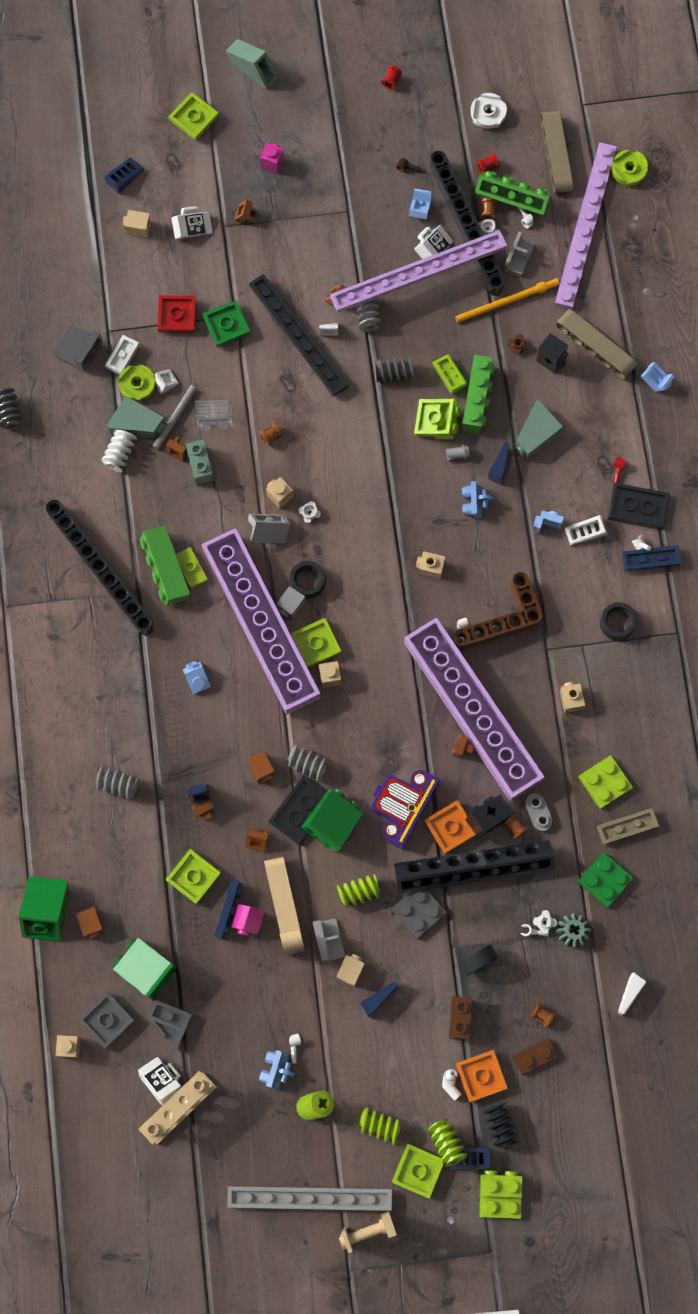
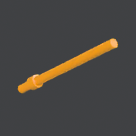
[455,278,560,323]

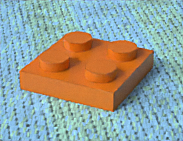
[424,800,476,854]
[456,1050,508,1103]

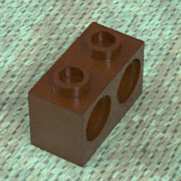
[449,996,472,1040]

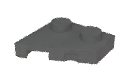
[147,999,192,1051]

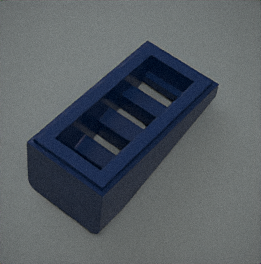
[104,157,144,194]
[488,442,510,485]
[187,783,210,803]
[361,982,397,1017]
[448,1148,490,1169]

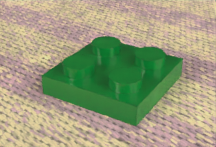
[203,300,251,348]
[577,852,633,908]

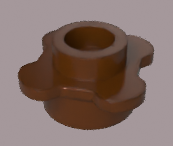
[507,334,529,355]

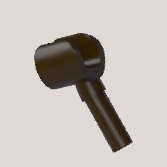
[396,158,422,172]

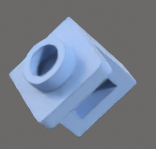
[409,189,432,219]
[641,362,675,392]
[533,511,564,534]
[183,662,211,694]

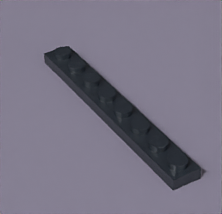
[249,274,348,397]

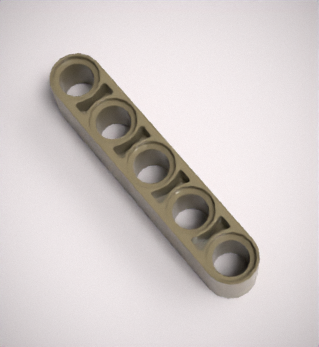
[540,110,573,194]
[555,309,637,379]

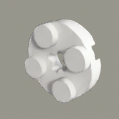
[471,93,507,129]

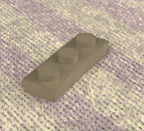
[596,808,659,845]

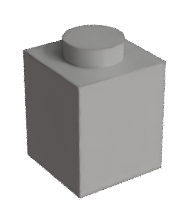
[276,586,306,620]

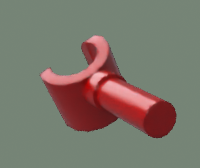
[613,457,625,483]

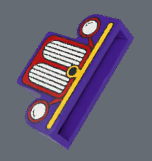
[371,770,440,850]

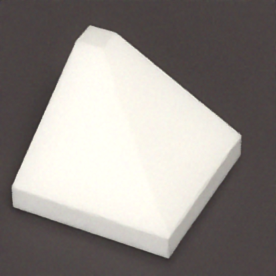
[319,323,338,336]
[154,369,179,394]

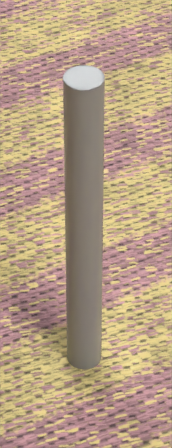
[152,385,197,450]

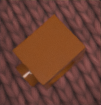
[247,751,275,784]
[76,907,105,940]

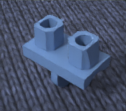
[462,481,493,519]
[259,1050,295,1090]

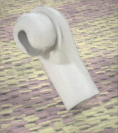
[442,1069,461,1101]

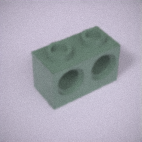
[186,439,214,486]

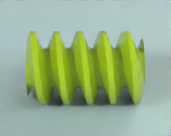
[337,874,380,908]
[296,1090,334,1120]
[356,1107,401,1145]
[428,1119,468,1167]

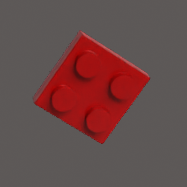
[157,295,196,333]

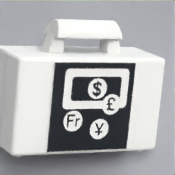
[172,206,213,239]
[414,225,454,259]
[138,1057,181,1106]

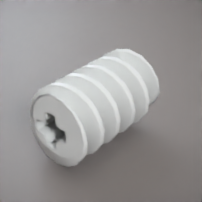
[102,430,137,472]

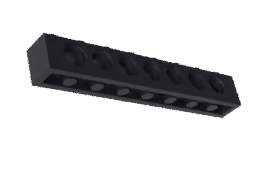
[394,840,555,894]

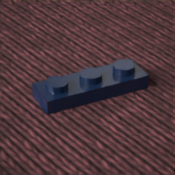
[621,545,681,572]
[214,879,243,940]

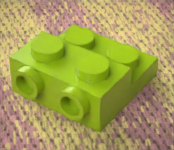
[414,399,461,439]
[479,1171,522,1219]

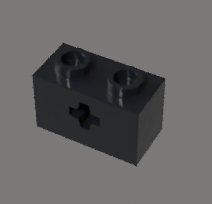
[536,333,568,373]
[465,794,514,839]

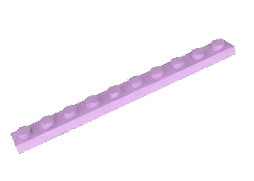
[555,142,617,310]
[330,230,507,313]

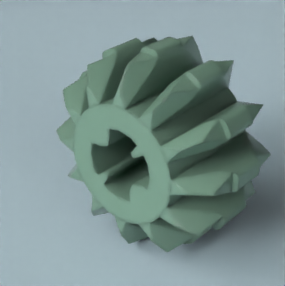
[556,913,591,948]

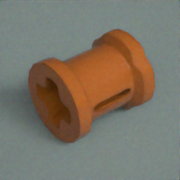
[480,198,497,221]
[258,421,283,446]
[502,813,528,839]
[529,1002,555,1028]

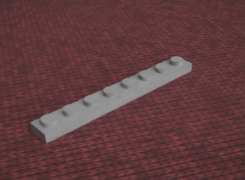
[227,1186,392,1211]

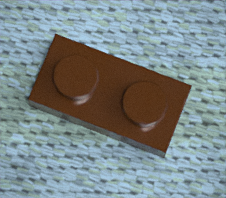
[512,1039,558,1075]

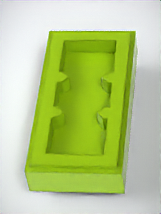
[432,354,467,394]
[176,547,208,589]

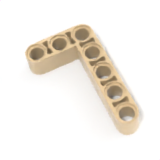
[264,857,305,955]

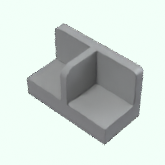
[504,231,535,277]
[248,513,290,544]
[313,919,345,963]

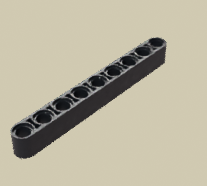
[430,151,505,296]
[46,500,154,636]

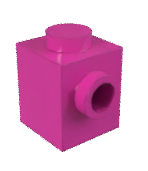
[260,143,284,174]
[231,904,264,937]

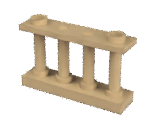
[139,1071,217,1145]
[339,1212,397,1253]

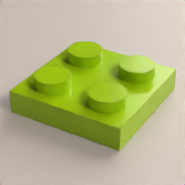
[168,92,219,141]
[291,618,341,668]
[578,755,633,809]
[166,849,221,905]
[392,1144,443,1199]

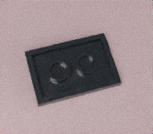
[607,482,670,530]
[268,775,327,846]

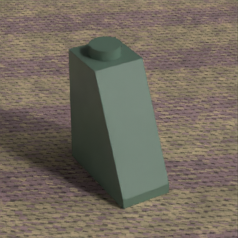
[226,39,278,89]
[106,396,166,439]
[515,400,563,460]

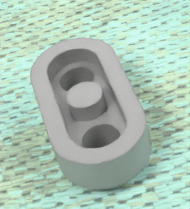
[525,793,552,832]

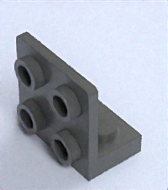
[53,325,103,372]

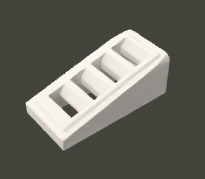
[565,515,608,546]
[618,973,646,1016]

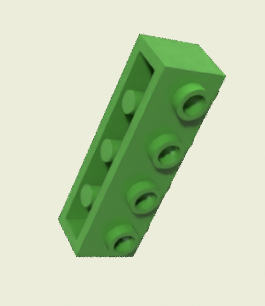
[475,171,552,215]
[462,355,495,434]
[140,525,190,606]

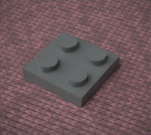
[391,890,447,939]
[78,992,135,1049]

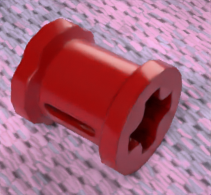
[381,65,403,90]
[476,153,500,174]

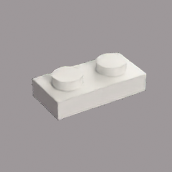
[105,335,140,375]

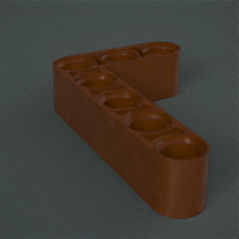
[452,572,542,651]

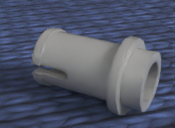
[446,444,470,461]

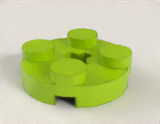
[611,150,648,187]
[119,365,156,403]

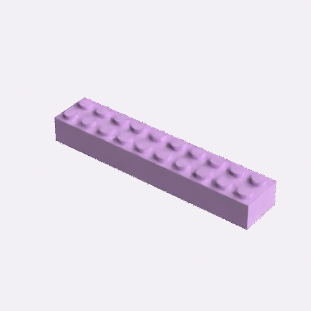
[201,528,321,715]
[404,617,544,802]

